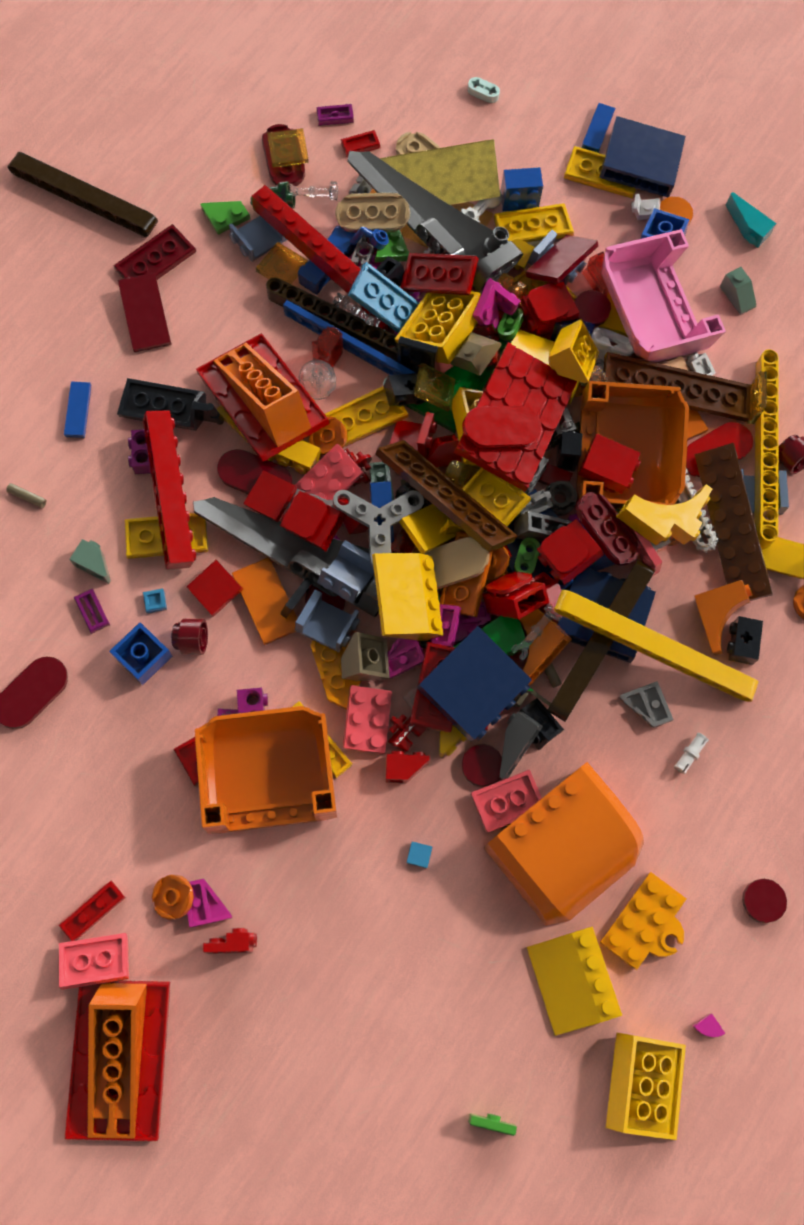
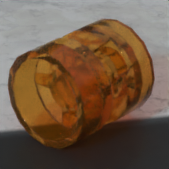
[497,273,528,305]

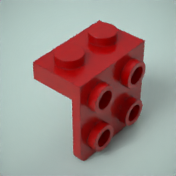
[389,412,437,458]

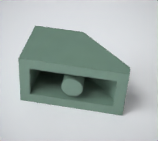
[720,267,757,315]
[69,539,111,584]

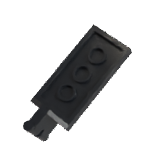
[117,378,224,431]

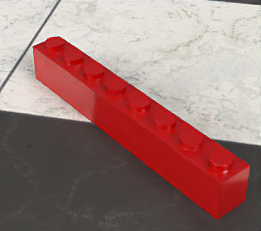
[251,185,360,293]
[143,411,196,570]

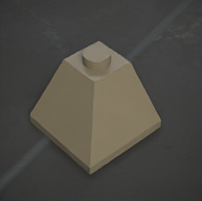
[450,332,502,375]
[341,632,389,681]

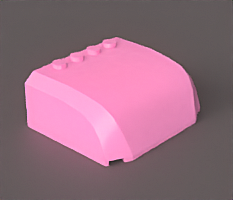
[601,229,726,362]

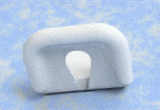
[591,327,634,374]

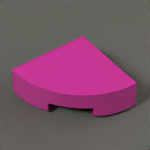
[693,1013,726,1037]

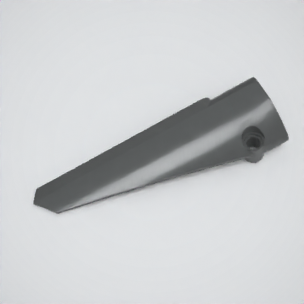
[347,151,523,294]
[193,497,379,617]

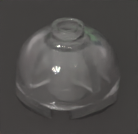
[298,360,337,400]

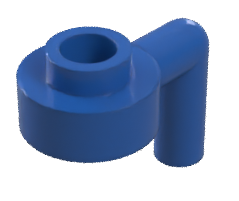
[350,227,389,250]

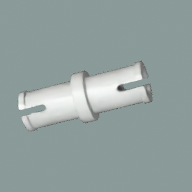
[674,733,709,774]

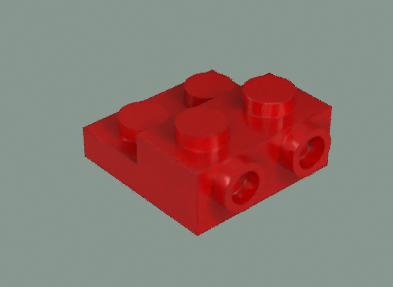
[203,928,257,954]

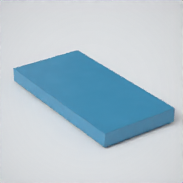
[348,262,419,333]

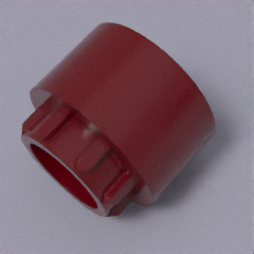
[778,435,804,474]
[171,618,208,655]

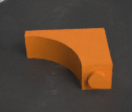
[694,580,752,656]
[519,608,572,685]

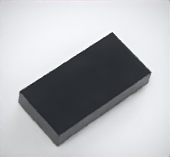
[280,578,313,618]

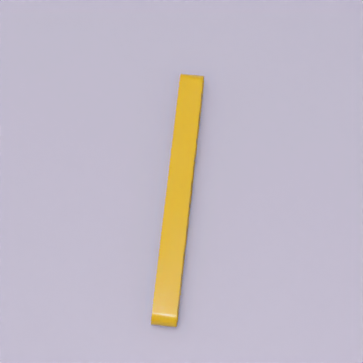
[754,349,779,549]
[554,590,759,702]

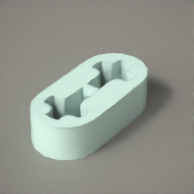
[468,77,500,103]

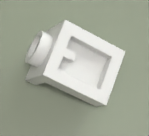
[631,194,661,220]
[686,352,716,376]

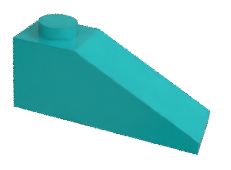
[726,192,777,248]

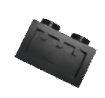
[519,698,564,750]

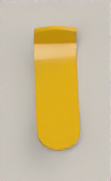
[761,534,804,579]

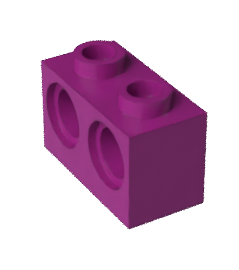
[128,429,151,474]
[237,687,268,713]

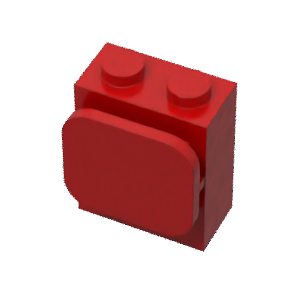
[519,282,580,336]
[578,434,641,494]
[280,491,346,552]
[537,519,604,585]
[482,572,550,619]

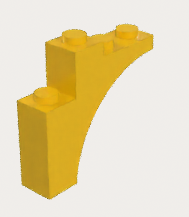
[617,484,712,545]

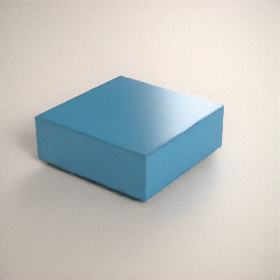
[143,588,167,613]
[407,841,432,868]

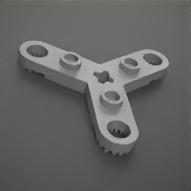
[333,490,424,569]

